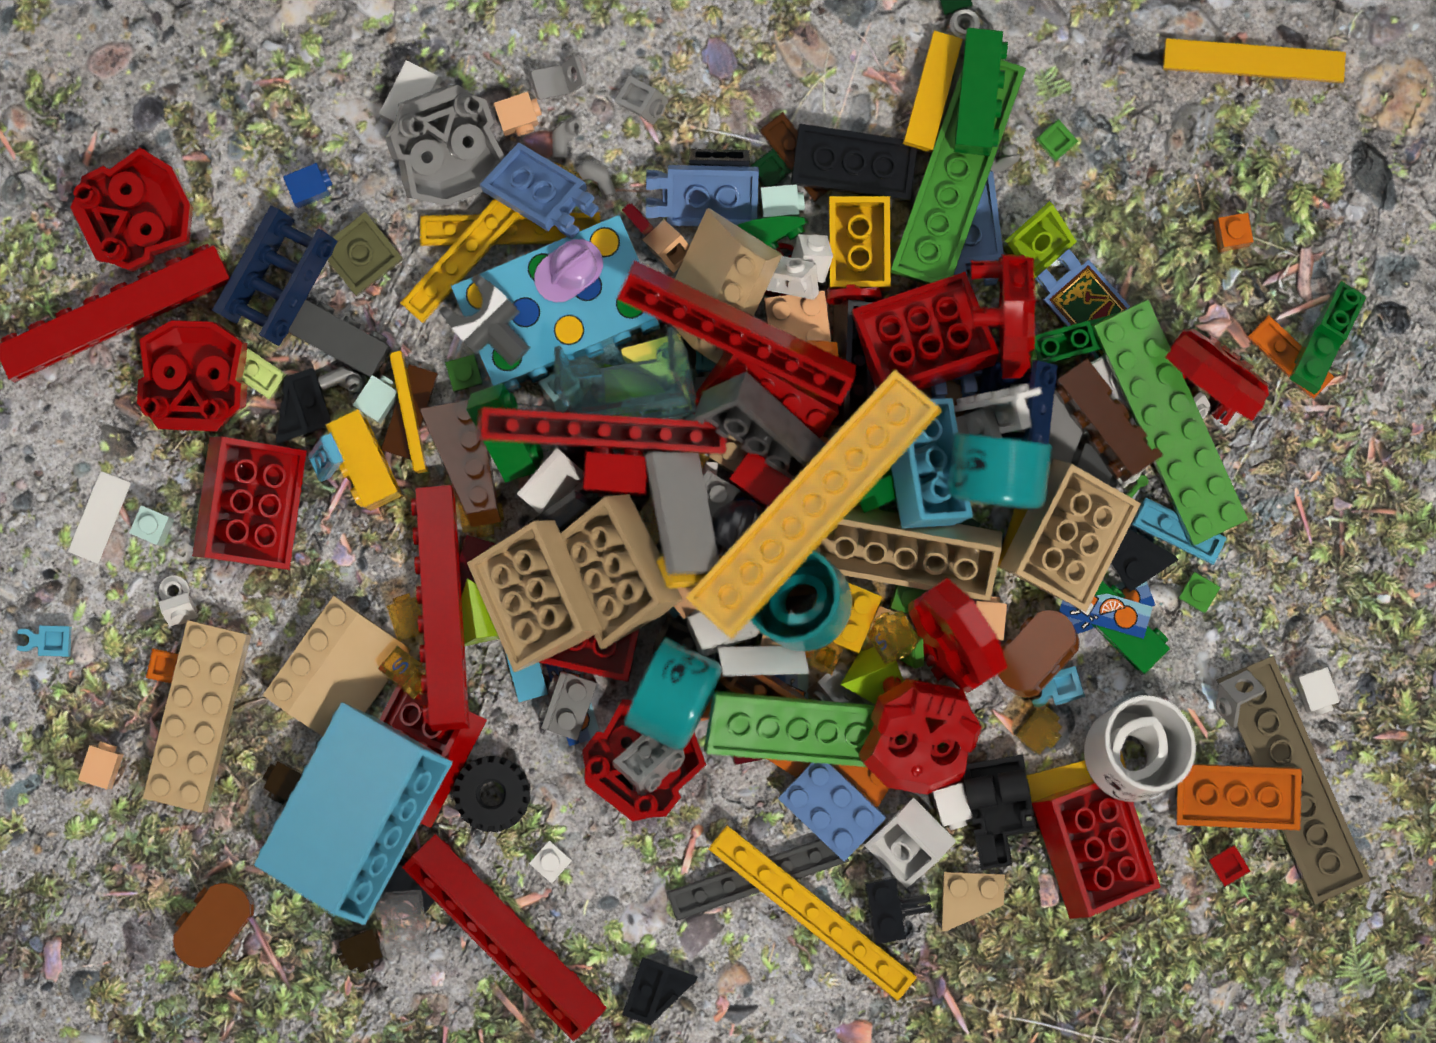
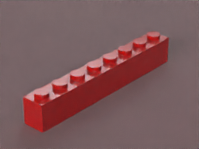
[0,244,231,382]
[617,260,856,405]
[476,408,726,455]
[411,485,470,732]
[402,834,607,1042]

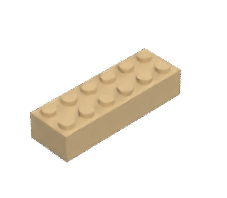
[814,506,1002,601]
[143,620,251,813]

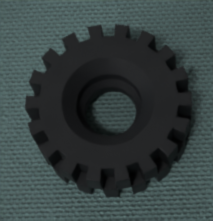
[453,756,531,832]

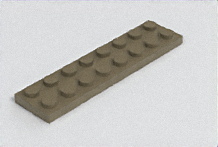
[1216,656,1371,904]

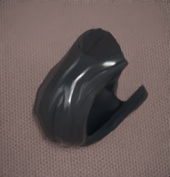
[712,499,765,555]

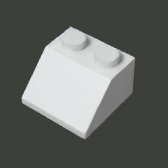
[517,448,584,514]
[864,797,956,889]

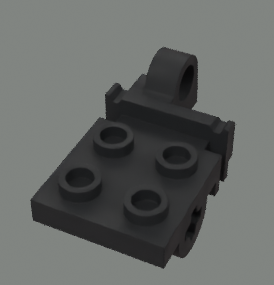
[964,754,1037,871]

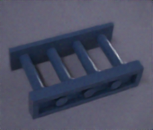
[212,205,338,346]
[978,360,1058,444]

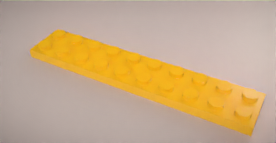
[685,370,941,640]

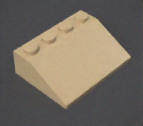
[672,208,782,364]
[999,459,1141,612]
[560,494,683,649]
[467,520,602,672]
[263,596,411,736]

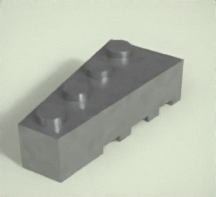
[693,372,826,480]

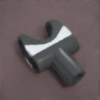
[439,274,530,366]

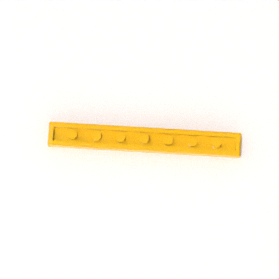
[708,825,917,1001]

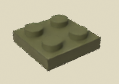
[327,212,404,297]

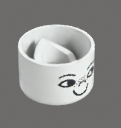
[1084,696,1196,802]

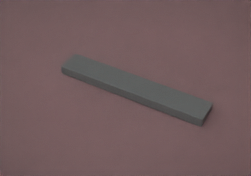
[667,839,849,921]

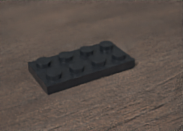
[790,123,917,202]

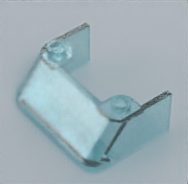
[554,327,696,419]

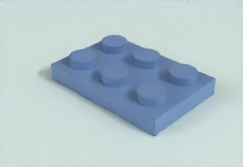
[778,763,887,862]

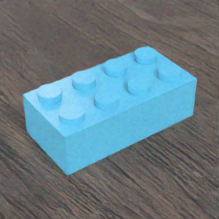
[891,398,973,528]

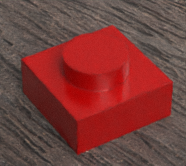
[1207,845,1251,887]

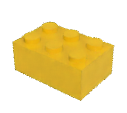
[828,196,891,291]
[324,409,403,511]

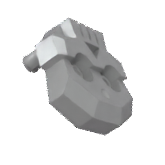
[385,85,505,205]

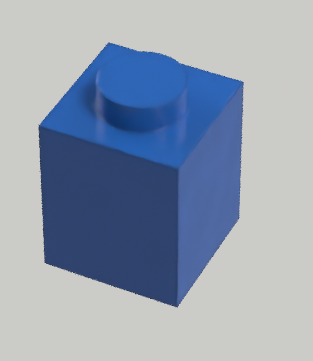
[283,163,333,208]

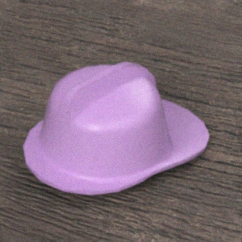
[535,239,603,302]

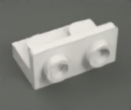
[766,256,819,300]

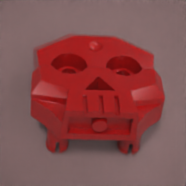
[70,148,193,272]
[971,254,1035,378]
[137,320,247,432]
[1165,329,1269,426]
[908,578,1008,693]
[858,676,982,795]
[582,699,706,822]

